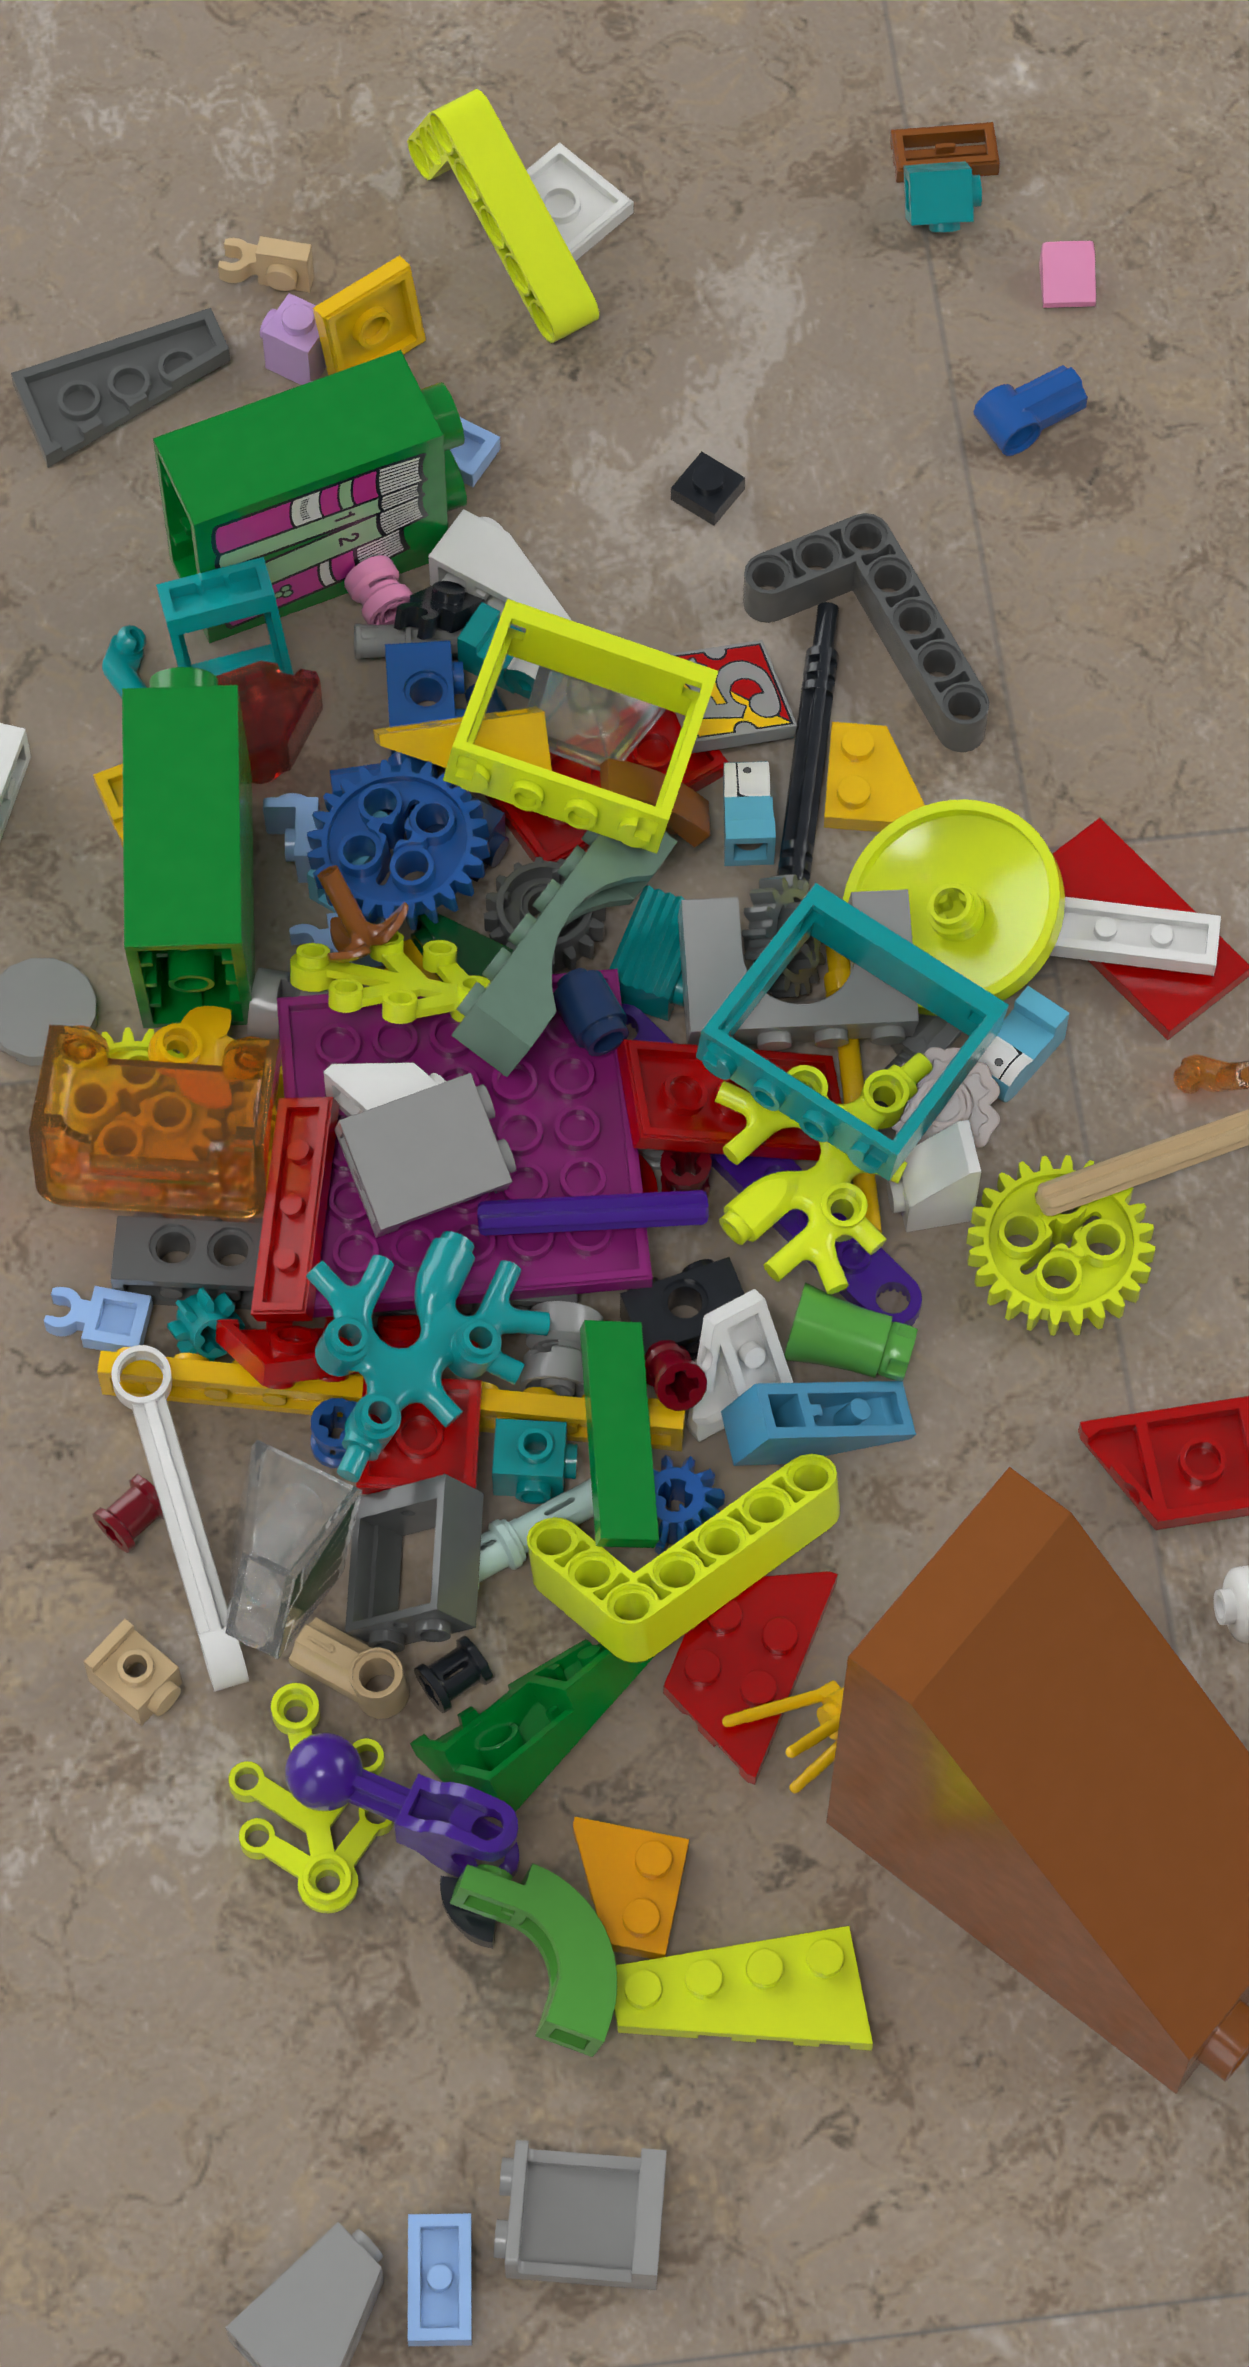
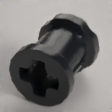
[414,1635,494,1713]

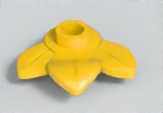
[148,1006,262,1110]

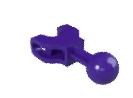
[285,1733,520,1879]

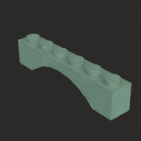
[451,830,678,1077]

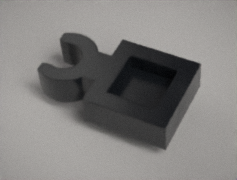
[394,581,485,640]

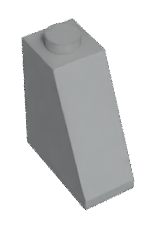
[225,2222,384,2367]

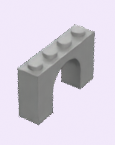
[678,889,919,1051]

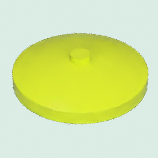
[843,799,1065,1016]

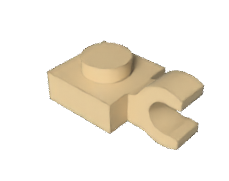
[218,236,314,293]

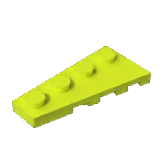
[614,1926,873,2051]

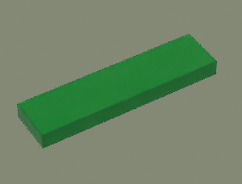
[580,1320,659,1548]

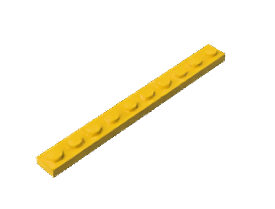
[97,1347,685,1452]

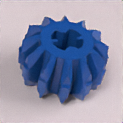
[653,1454,725,1555]

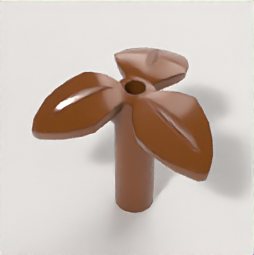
[317,865,409,963]

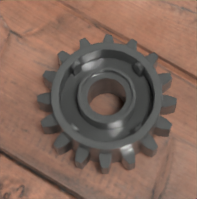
[484,857,606,974]

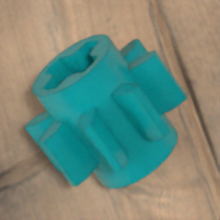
[167,1287,245,1361]

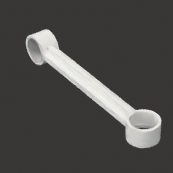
[111,1345,249,1692]

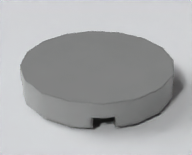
[0,958,98,1066]

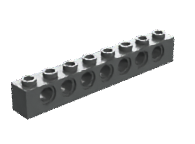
[110,1212,579,1317]

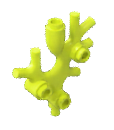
[715,1052,933,1294]

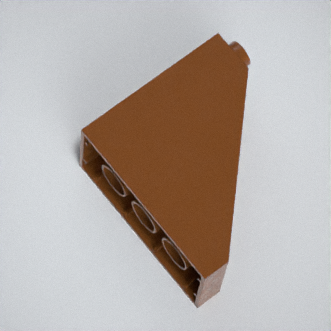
[826,1467,1249,2094]

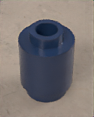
[553,968,629,1056]

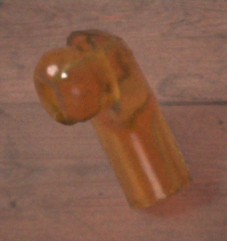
[1173,1054,1249,1094]

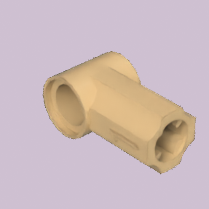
[289,1617,409,1719]

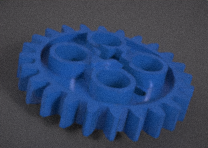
[307,758,490,930]

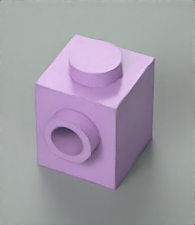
[260,293,326,385]

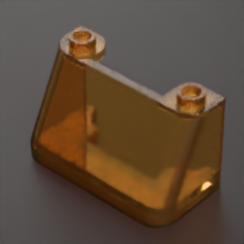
[29,1024,281,1218]

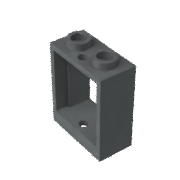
[345,1474,484,1653]

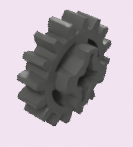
[742,874,825,998]

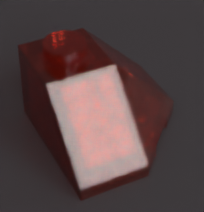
[216,660,323,784]

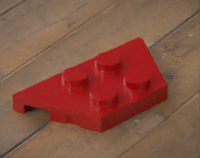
[1078,1396,1249,1530]
[663,1571,838,1785]

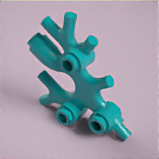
[306,1231,550,1482]

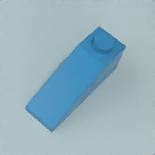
[721,1381,916,1466]

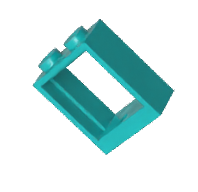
[156,557,297,702]

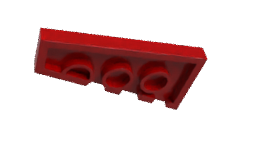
[216,1315,478,1389]

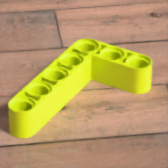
[407,89,599,343]
[526,1454,840,1663]

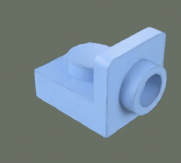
[263,793,320,883]

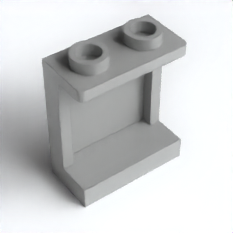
[335,1073,516,1238]
[494,2140,667,2290]

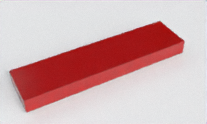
[251,1097,340,1322]

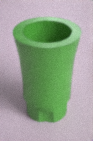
[784,1282,918,1381]

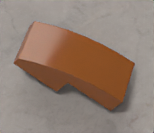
[600,758,711,848]

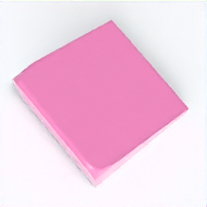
[1039,241,1096,308]

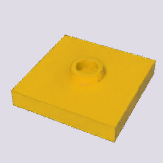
[312,255,426,375]

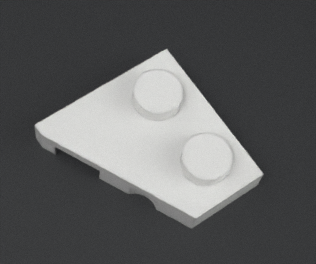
[687,1289,793,1442]

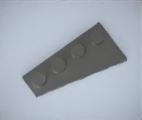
[11,308,230,468]

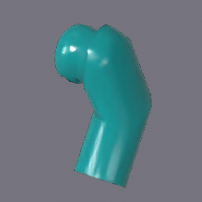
[102,625,147,699]

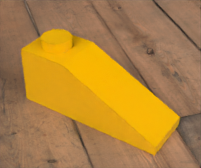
[373,706,552,771]

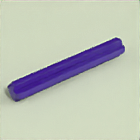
[477,1190,709,1236]

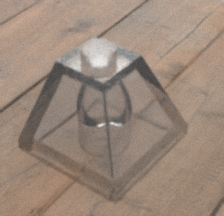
[527,666,666,771]

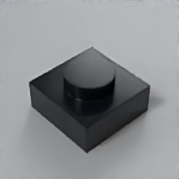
[671,451,745,526]

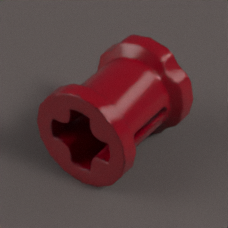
[660,1150,712,1197]
[644,1340,707,1411]
[92,1474,164,1553]

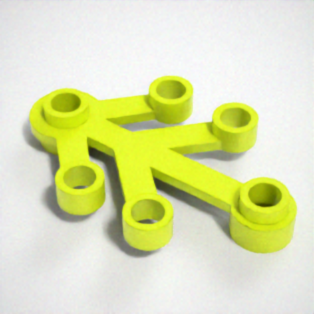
[290,931,490,1024]
[228,1683,395,1913]

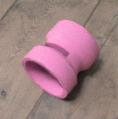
[344,555,412,625]

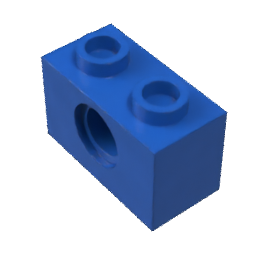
[385,641,466,755]

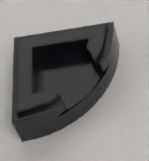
[440,1876,497,1949]

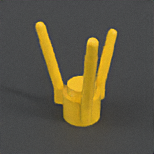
[722,1680,844,1794]

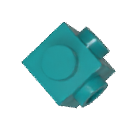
[903,161,982,232]
[492,1418,578,1504]

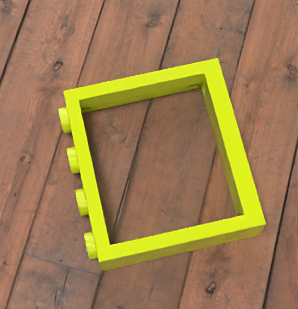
[443,599,719,854]

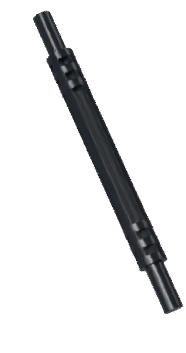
[777,602,839,890]

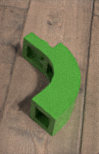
[450,1863,617,2057]

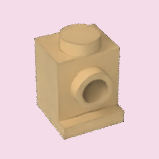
[84,1619,182,1726]

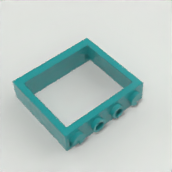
[696,883,1009,1181]

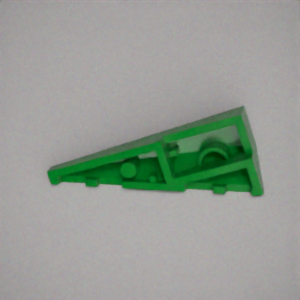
[410,1639,655,1812]

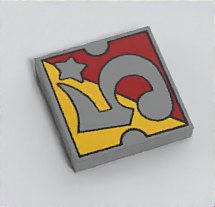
[671,640,797,753]

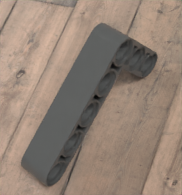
[743,513,990,752]

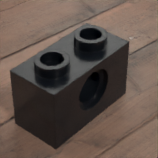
[620,1257,745,1360]

